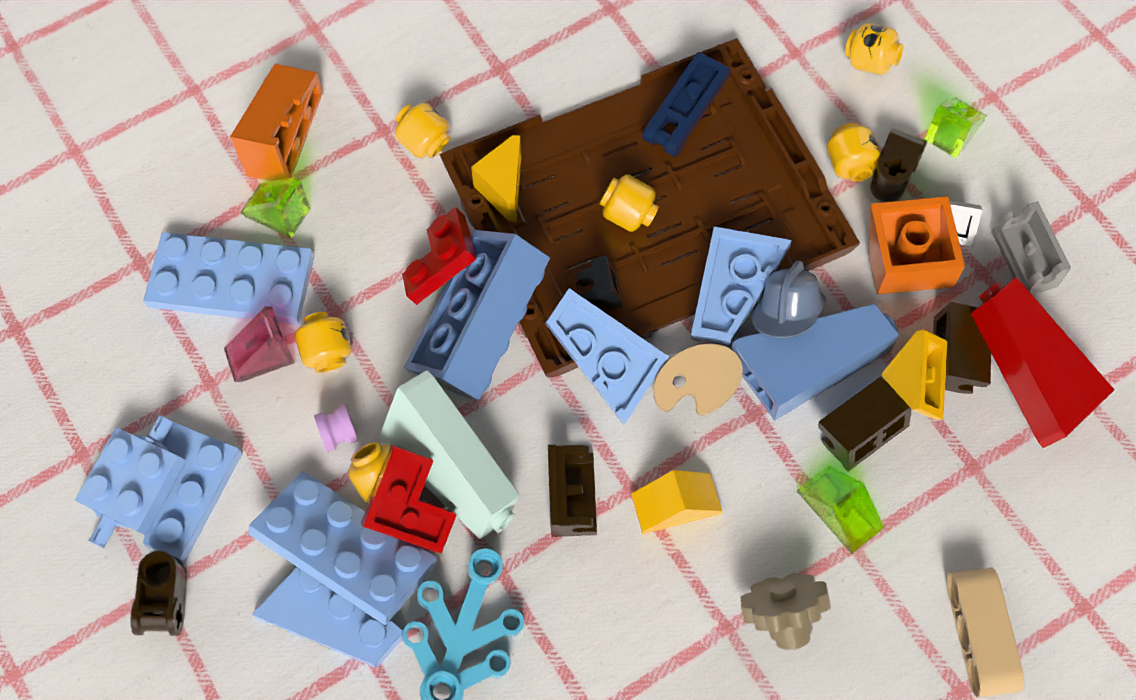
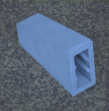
[731,304,899,421]

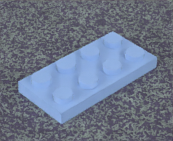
[143,232,314,325]
[249,471,437,626]

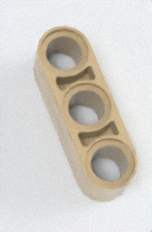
[947,567,1024,698]

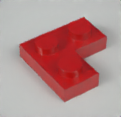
[402,207,477,305]
[360,444,457,554]

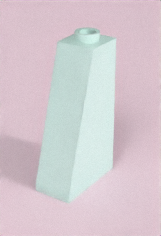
[378,370,520,540]

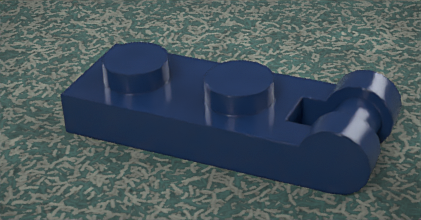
[642,52,730,157]

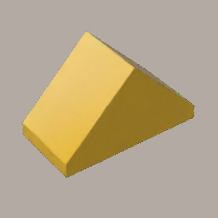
[471,135,522,222]
[881,329,947,420]
[631,470,722,534]

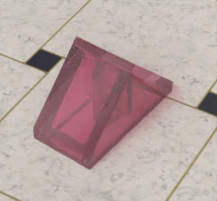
[224,306,294,382]

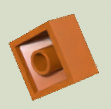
[869,196,965,295]

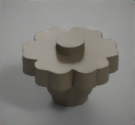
[740,574,831,650]

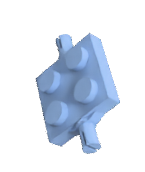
[75,415,186,549]

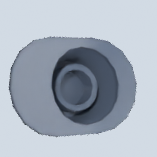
[752,261,826,338]

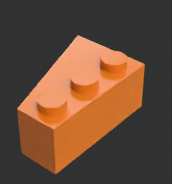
[230,64,323,185]

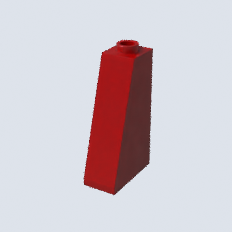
[970,277,1115,448]

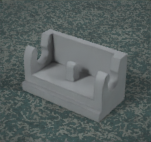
[991,201,1071,295]

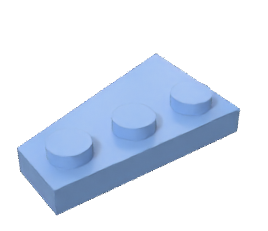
[691,227,791,346]
[545,289,669,424]
[143,422,242,563]
[252,567,403,668]

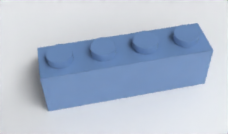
[404,230,550,400]

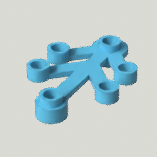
[402,548,524,700]

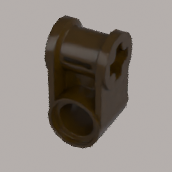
[870,128,928,202]
[130,550,187,636]

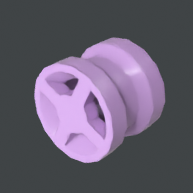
[314,404,359,452]

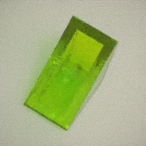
[924,97,987,158]
[240,177,311,238]
[797,465,885,554]

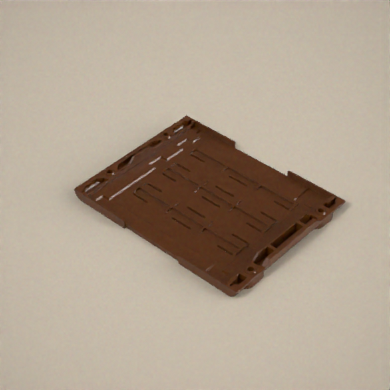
[439,38,860,378]

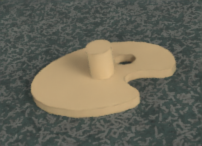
[653,344,743,416]

